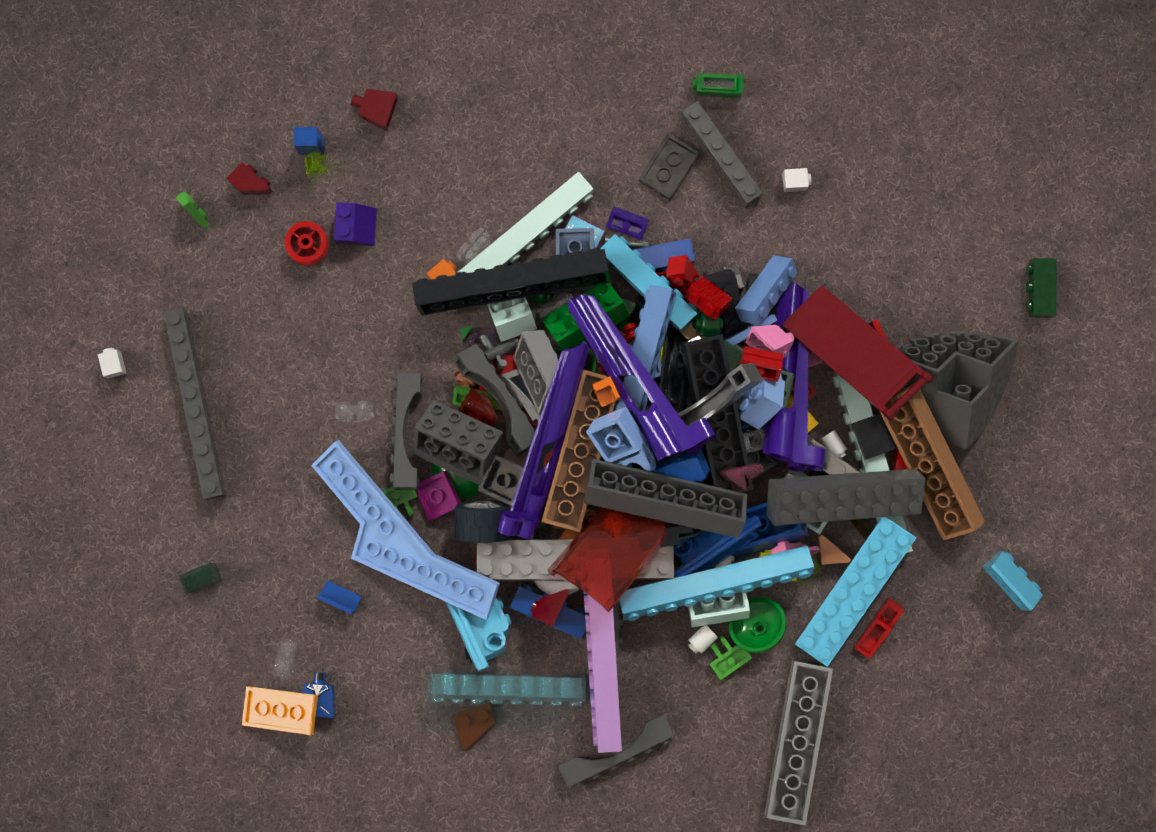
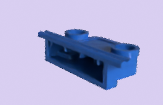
[673,515,762,578]

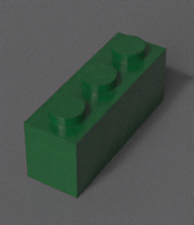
[1026,258,1057,318]

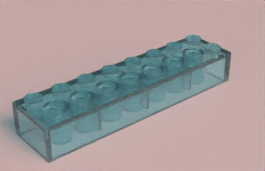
[427,672,586,706]

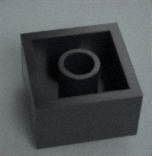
[478,454,524,506]

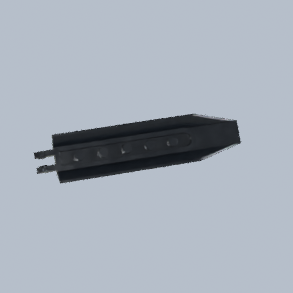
[659,298,692,413]

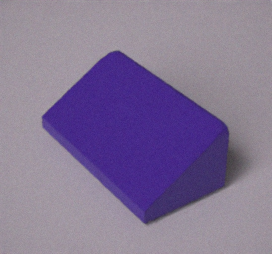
[606,206,649,240]

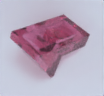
[719,463,764,491]

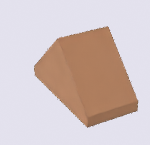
[817,534,851,565]

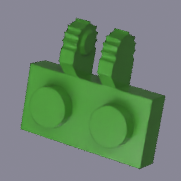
[176,192,210,229]
[382,487,418,517]
[709,635,752,680]

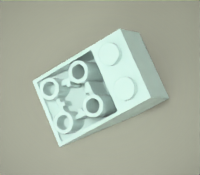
[487,298,537,342]

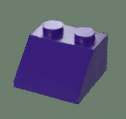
[334,202,377,246]

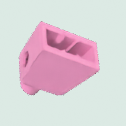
[745,325,794,358]

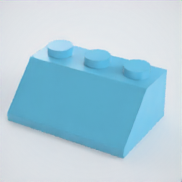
[982,551,1043,611]

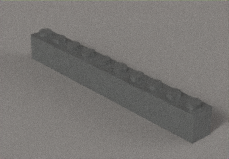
[164,308,227,500]

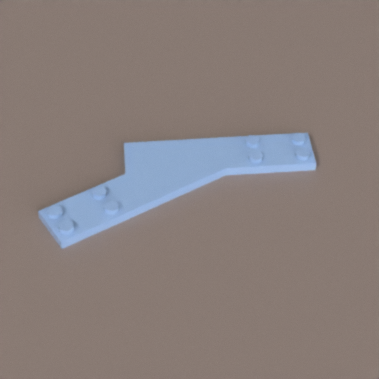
[311,440,500,620]

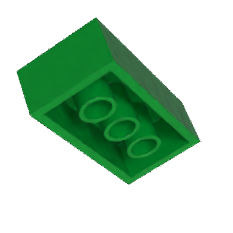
[542,283,630,352]

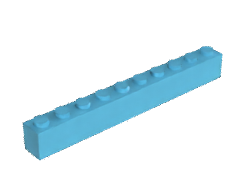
[617,545,814,621]

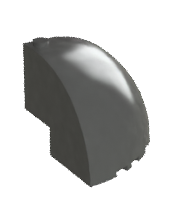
[896,331,1019,449]

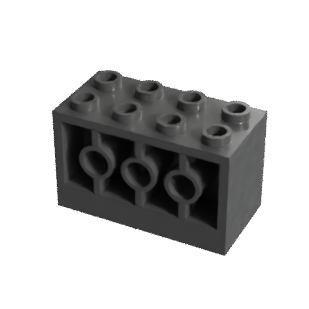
[413,400,503,485]

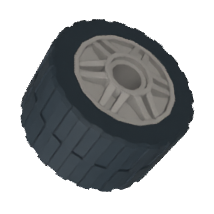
[455,501,513,543]

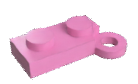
[771,541,820,555]

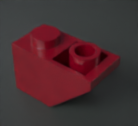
[226,162,272,195]

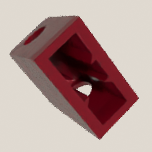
[351,89,398,131]

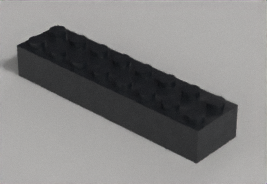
[680,334,754,492]

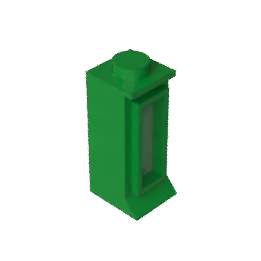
[693,72,743,98]

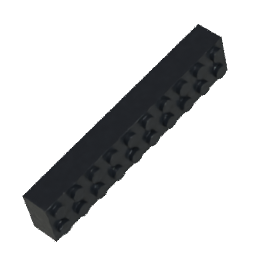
[412,248,611,316]

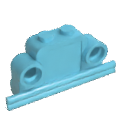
[446,597,512,672]

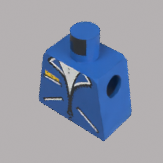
[302,672,336,718]

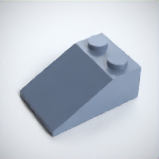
[556,228,596,290]

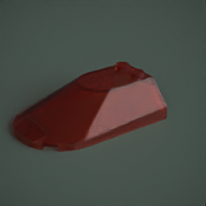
[547,507,666,612]

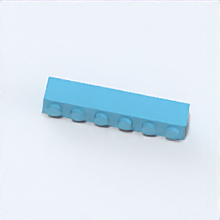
[601,234,697,333]

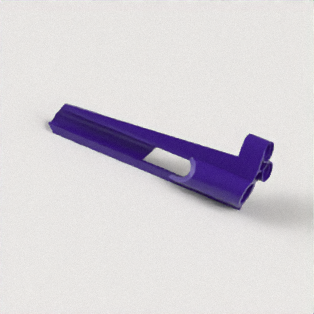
[763,281,825,472]
[568,295,716,461]
[497,341,589,539]

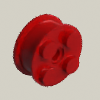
[284,221,329,266]

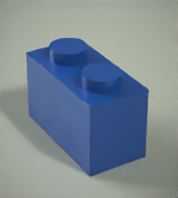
[294,127,326,155]

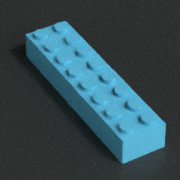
[795,517,917,667]

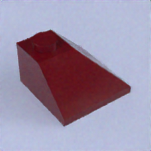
[530,589,570,627]

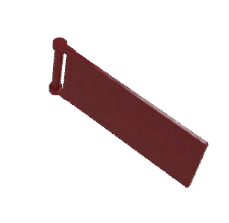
[782,286,933,421]

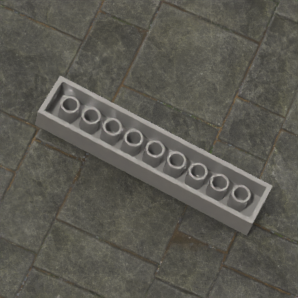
[477,539,674,581]

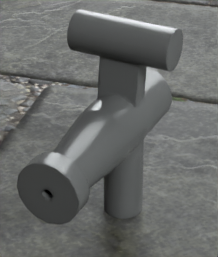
[479,334,519,374]

